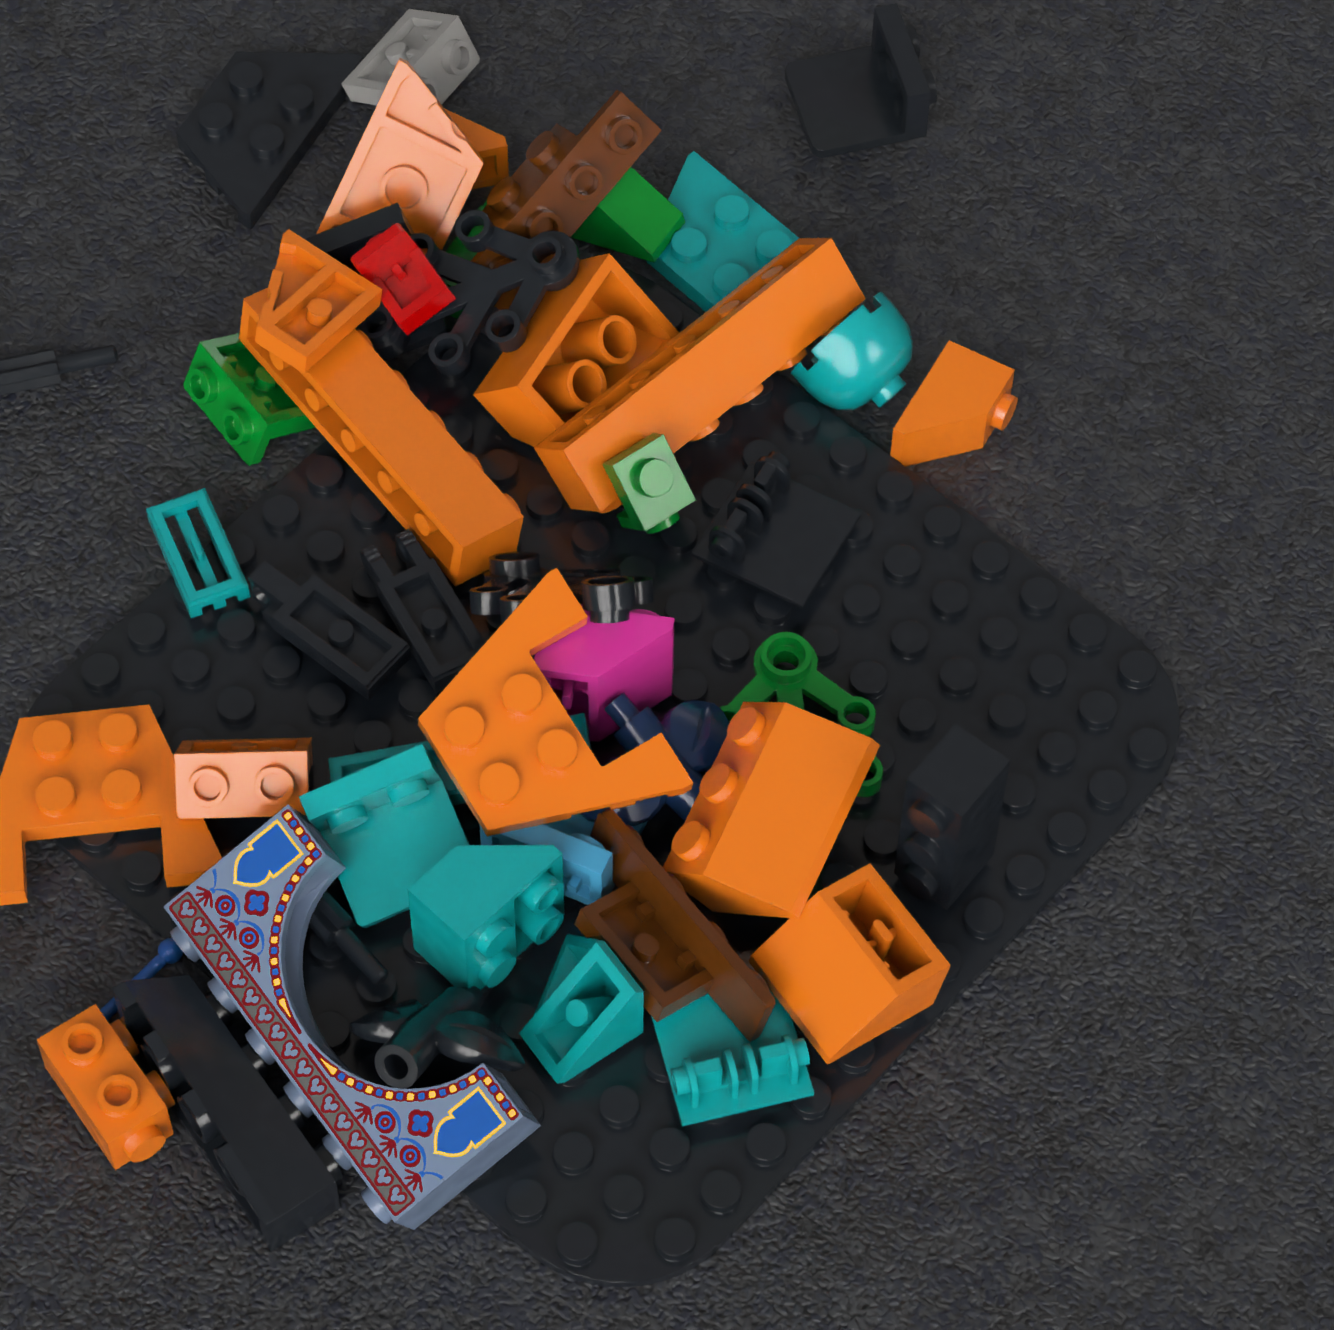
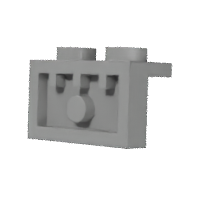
[341,9,480,105]

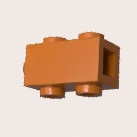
[36,1004,175,1170]

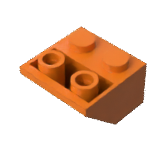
[749,863,951,1065]

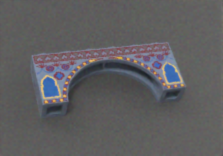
[164,804,541,1230]

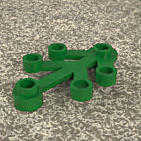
[719,632,883,798]

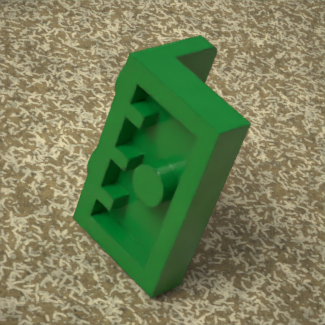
[184,333,316,466]

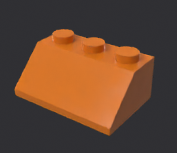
[473,253,680,447]
[663,702,880,919]

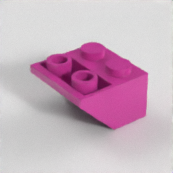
[534,604,675,742]

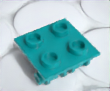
[651,989,814,1127]

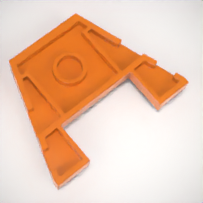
[418,568,693,837]
[0,704,222,906]

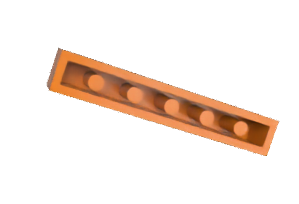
[534,238,866,513]
[239,288,524,587]

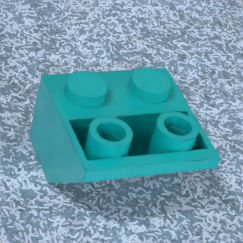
[407,845,564,990]

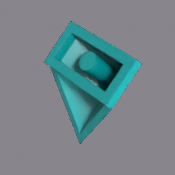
[519,934,644,1084]

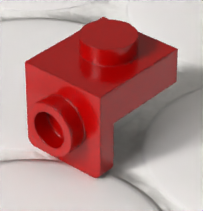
[350,223,456,336]

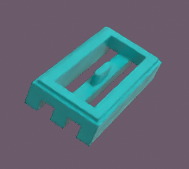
[146,488,250,618]

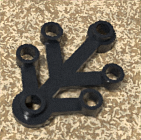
[357,210,580,375]
[469,552,654,623]

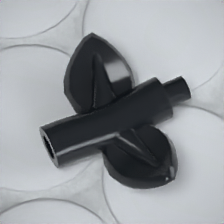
[349,986,525,1089]

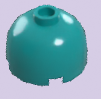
[791,292,913,410]

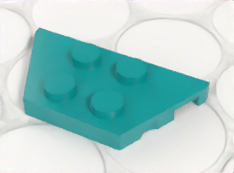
[647,151,799,312]

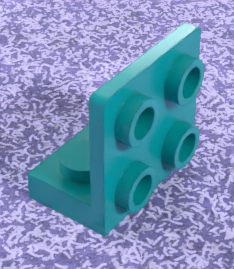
[299,743,469,928]

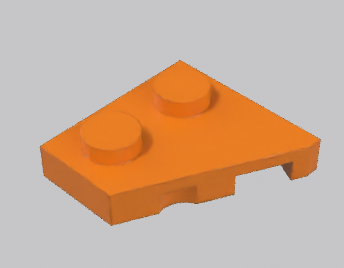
[255,229,383,374]

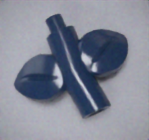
[580,693,729,826]

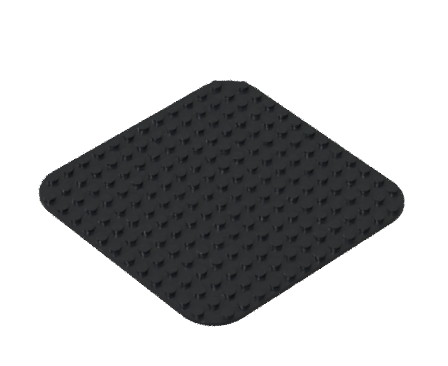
[26,268,1180,1287]

